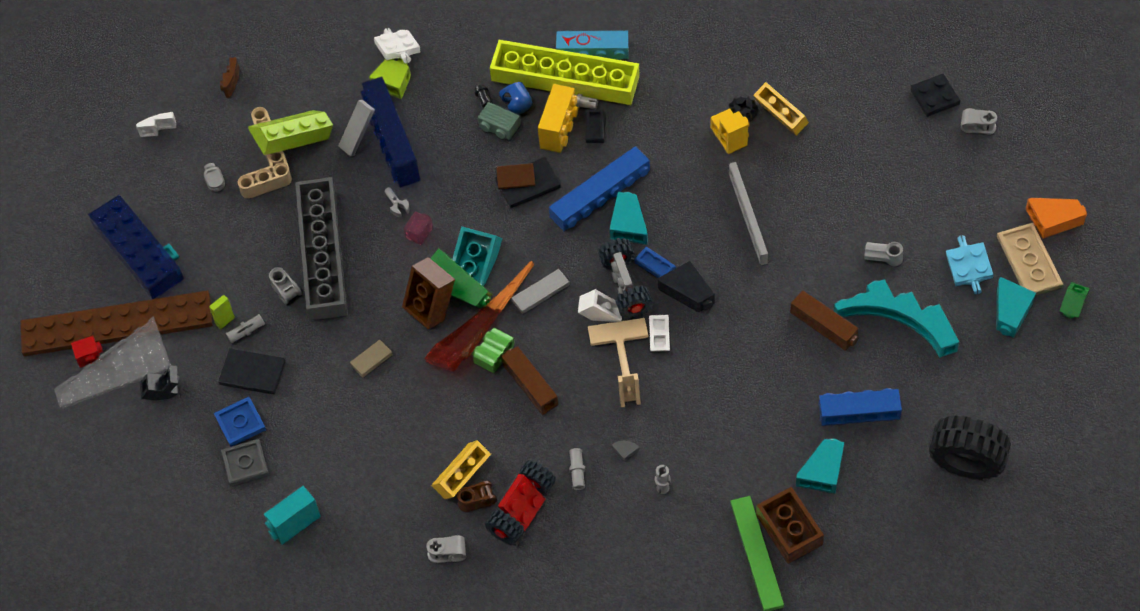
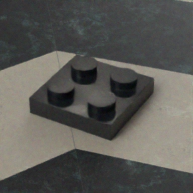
[910,73,960,117]

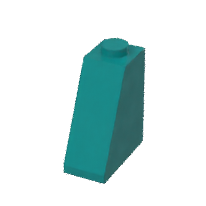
[610,192,648,245]
[996,277,1036,338]
[796,439,844,494]

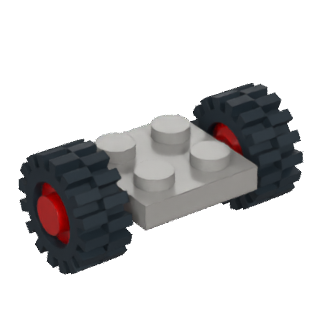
[598,238,653,319]

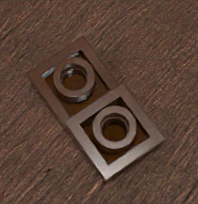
[220,57,239,98]

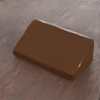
[496,163,535,189]

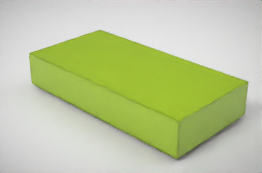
[209,295,235,330]

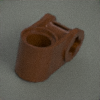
[457,481,497,512]

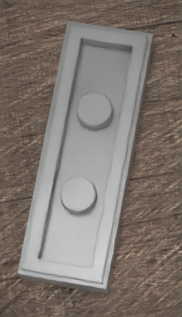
[338,100,375,156]
[512,269,570,314]

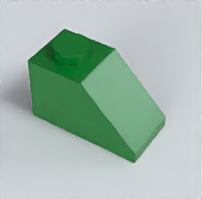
[1060,282,1090,318]

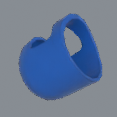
[499,82,532,115]

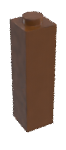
[790,290,859,351]
[502,346,558,415]

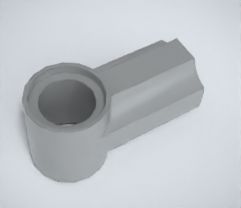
[864,242,903,266]

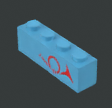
[556,31,629,60]

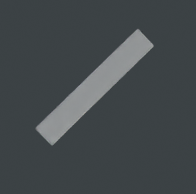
[729,162,768,265]

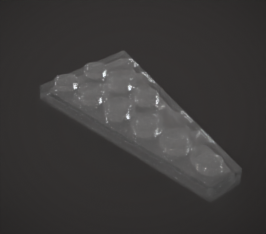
[54,316,171,409]

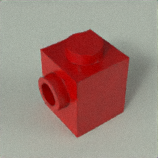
[71,336,103,368]

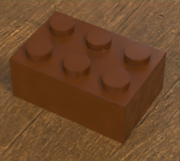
[402,257,455,329]
[756,487,824,564]

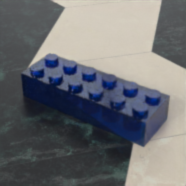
[360,77,421,188]
[88,195,184,299]

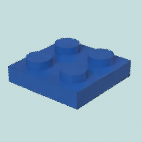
[214,397,266,447]

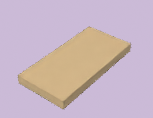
[997,223,1063,295]

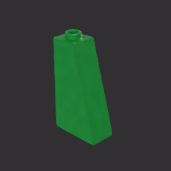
[430,249,493,309]

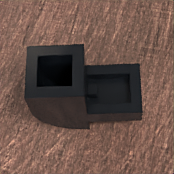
[140,365,180,401]

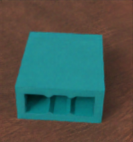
[264,485,321,545]

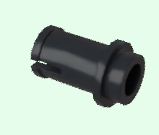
[475,85,493,108]

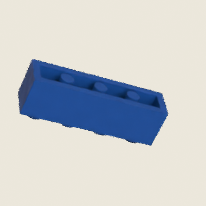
[818,388,902,426]

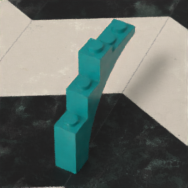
[834,279,959,358]

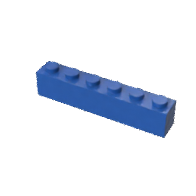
[549,146,650,231]

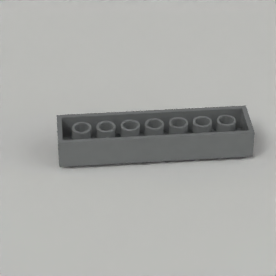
[295,177,348,321]

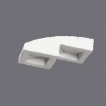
[136,112,176,137]
[649,315,670,352]

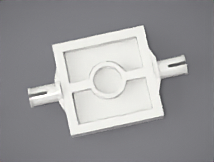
[374,28,420,63]

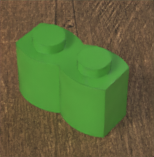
[472,328,514,373]

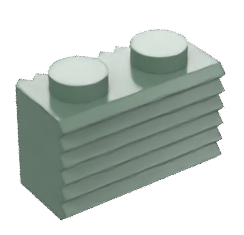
[478,102,521,140]

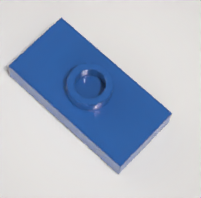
[634,247,676,278]

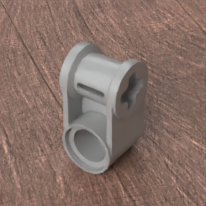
[960,108,997,135]
[269,268,302,305]
[426,535,466,563]

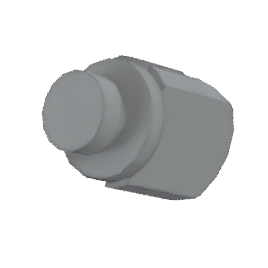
[204,163,225,192]

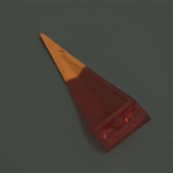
[424,261,534,371]

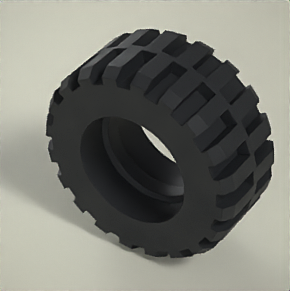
[929,415,1011,480]

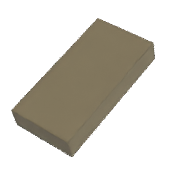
[350,340,393,378]

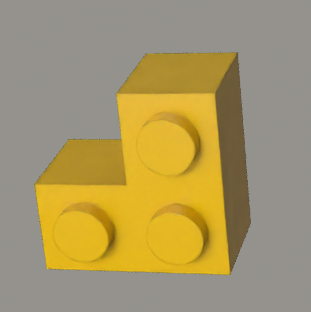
[710,109,749,154]

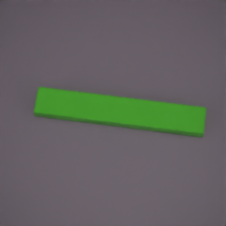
[730,496,784,611]

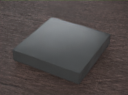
[221,439,269,486]

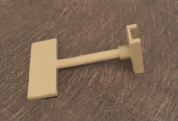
[588,318,648,407]

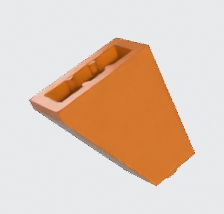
[1026,198,1087,239]

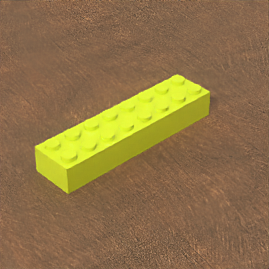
[490,40,639,105]

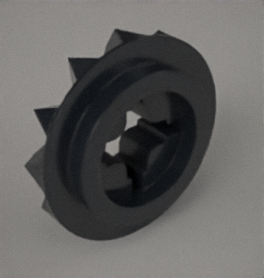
[729,96,758,121]

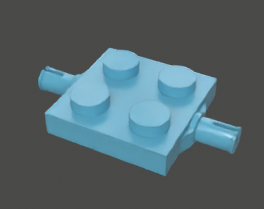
[946,235,993,294]

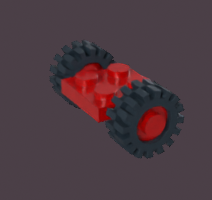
[485,460,556,545]

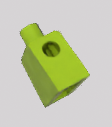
[369,58,411,99]

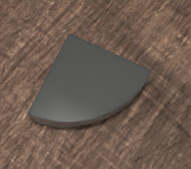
[611,441,639,461]

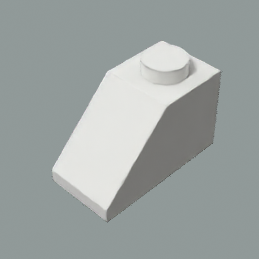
[578,289,622,322]

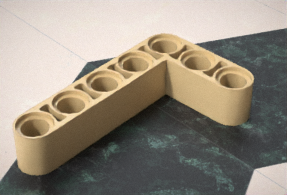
[238,107,292,199]

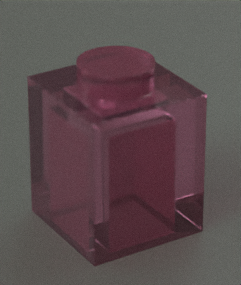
[404,211,433,245]

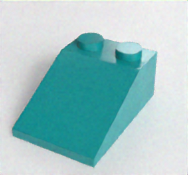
[452,226,503,286]

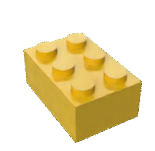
[538,84,578,153]

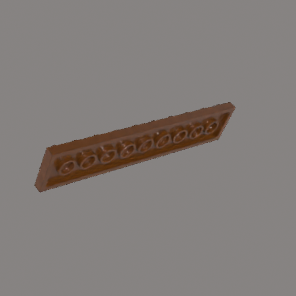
[20,290,213,357]

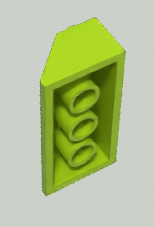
[248,110,333,155]

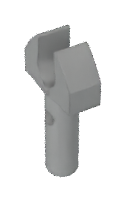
[385,187,410,218]

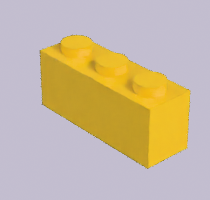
[753,82,809,136]
[431,440,491,499]

